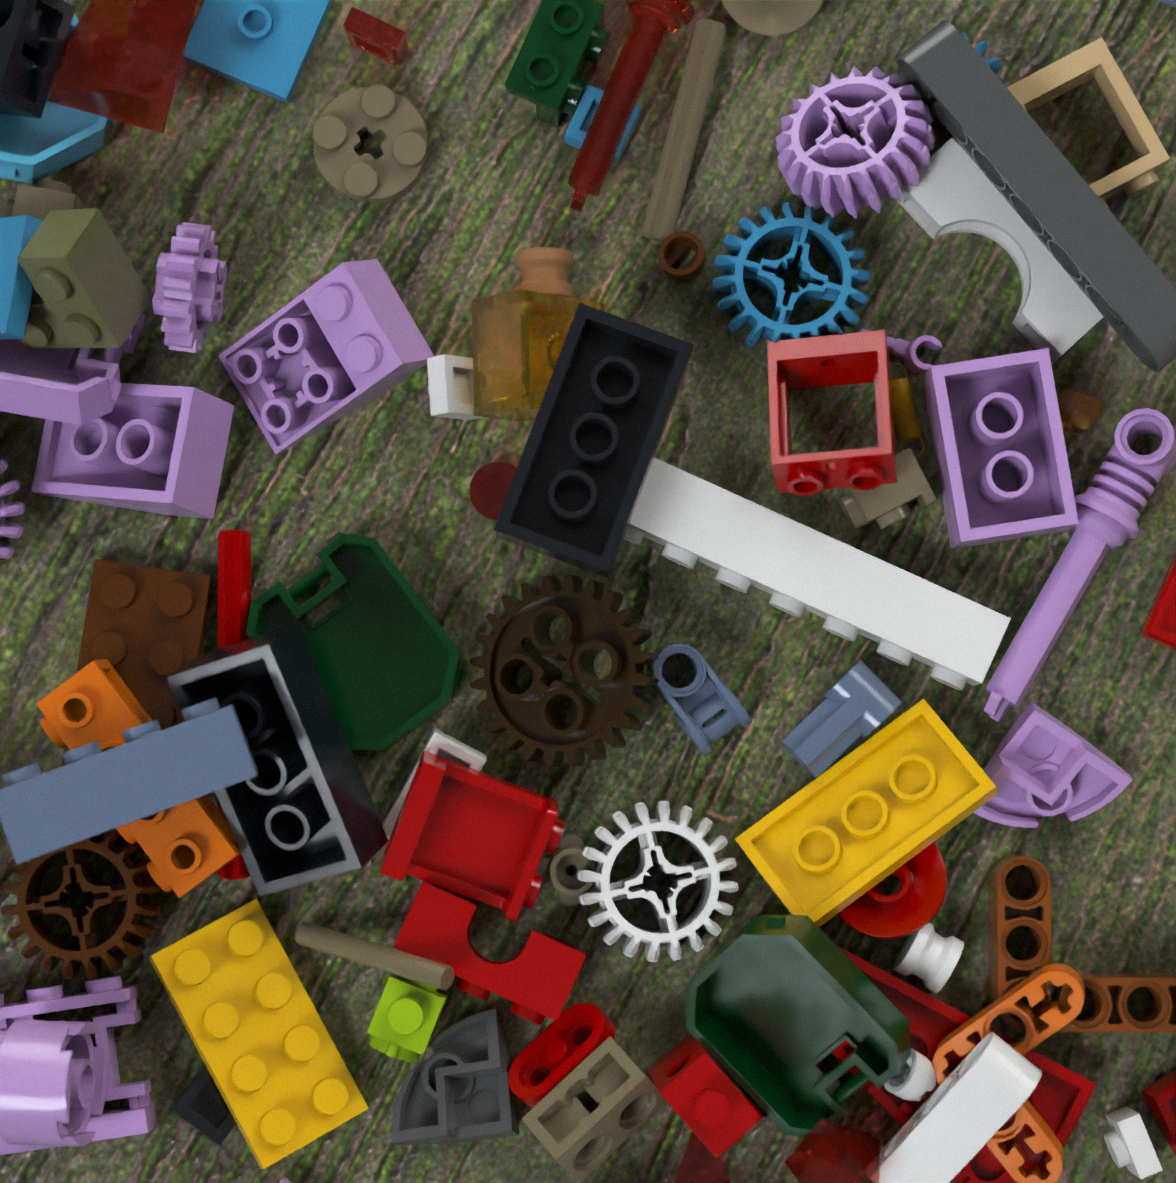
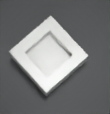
[427,354,487,420]
[1104,1106,1163,1179]

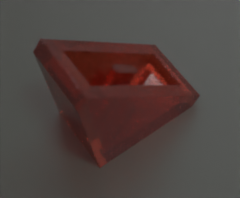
[784,1118,880,1183]

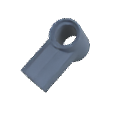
[780,659,902,778]

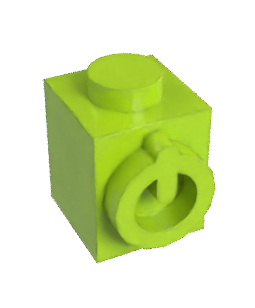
[367,974,450,1063]

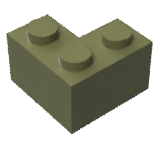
[17,208,152,349]

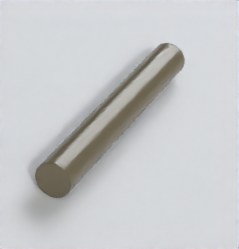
[295,922,454,990]

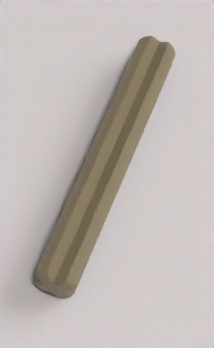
[642,18,726,242]

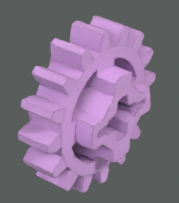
[152,222,227,353]

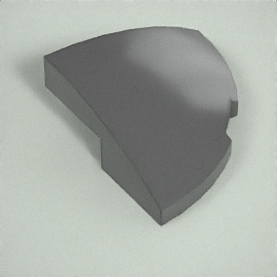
[391,1009,519,1145]

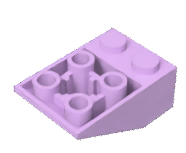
[218,259,434,455]

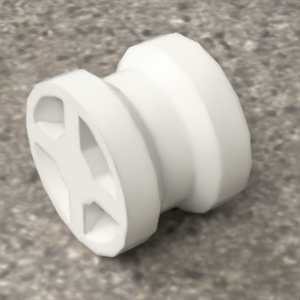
[893,923,964,994]

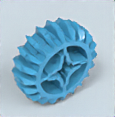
[712,202,870,357]

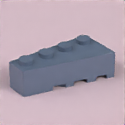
[0,697,259,865]

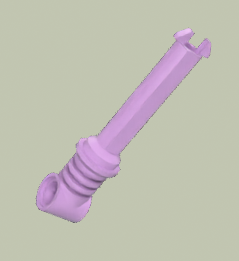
[984,408,1176,722]

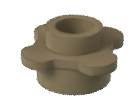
[536,835,598,906]

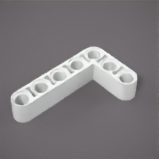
[851,1032,1042,1183]

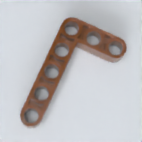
[988,855,1176,1033]

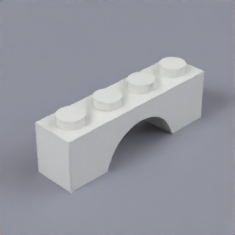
[898,137,1103,365]

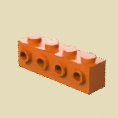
[36,659,241,898]

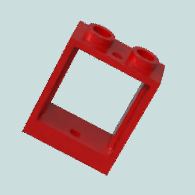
[767,330,897,496]

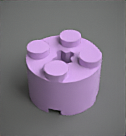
[0,1020,107,1147]

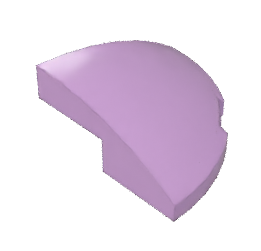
[973,701,1133,828]

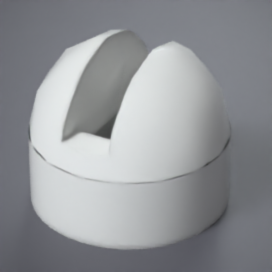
[884,1048,937,1101]

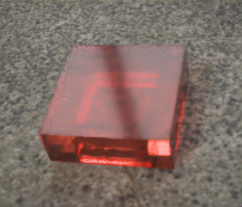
[343,7,409,66]

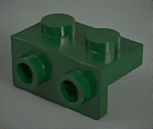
[505,0,610,129]

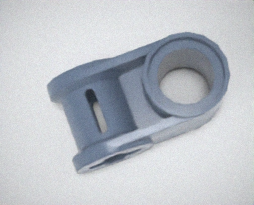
[650,644,752,757]

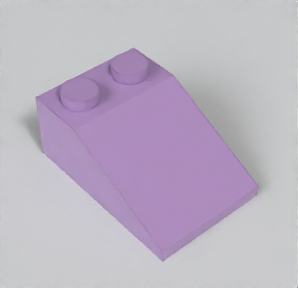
[31,383,234,519]

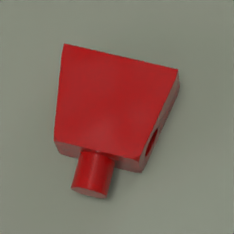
[648,1033,766,1158]

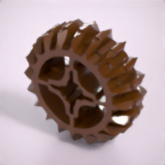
[1,828,163,979]

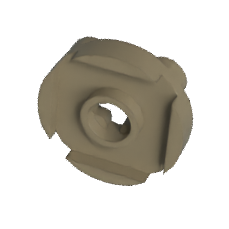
[312,84,429,204]

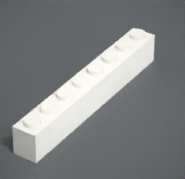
[624,457,1011,690]

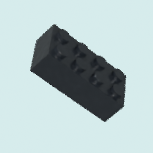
[494,303,694,579]
[167,622,389,897]

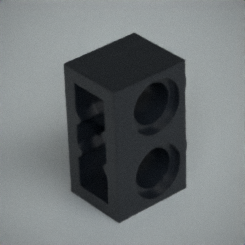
[0,0,76,119]

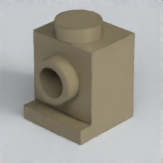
[839,448,937,530]

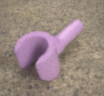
[860,328,942,373]

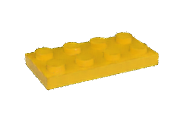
[735,698,998,927]
[149,899,369,1170]

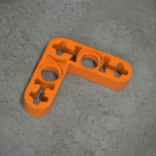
[932,963,1085,1183]

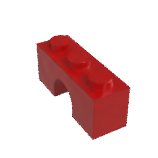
[393,881,587,1025]

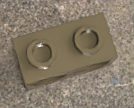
[521,1036,667,1182]

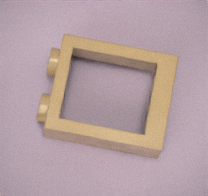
[1007,37,1170,208]

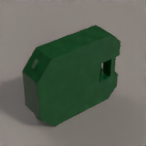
[246,532,464,756]
[686,914,911,1140]

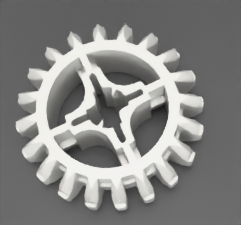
[577,800,738,962]

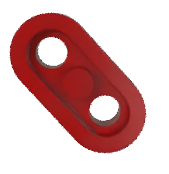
[508,1003,615,1108]

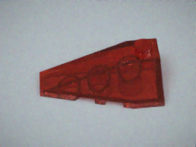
[48,0,198,134]

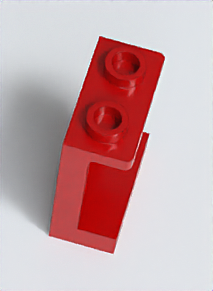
[380,750,565,922]

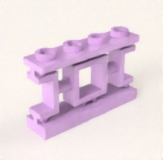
[0,976,158,1155]

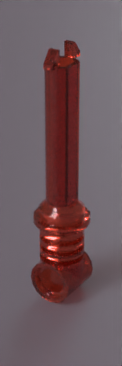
[568,0,695,212]

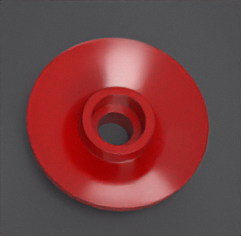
[838,843,947,939]

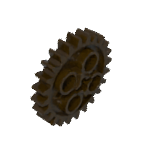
[470,575,659,767]

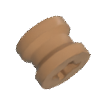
[516,247,573,305]

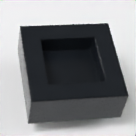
[169,1063,236,1146]

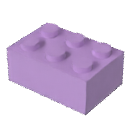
[922,348,1079,549]

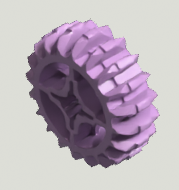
[775,66,935,219]

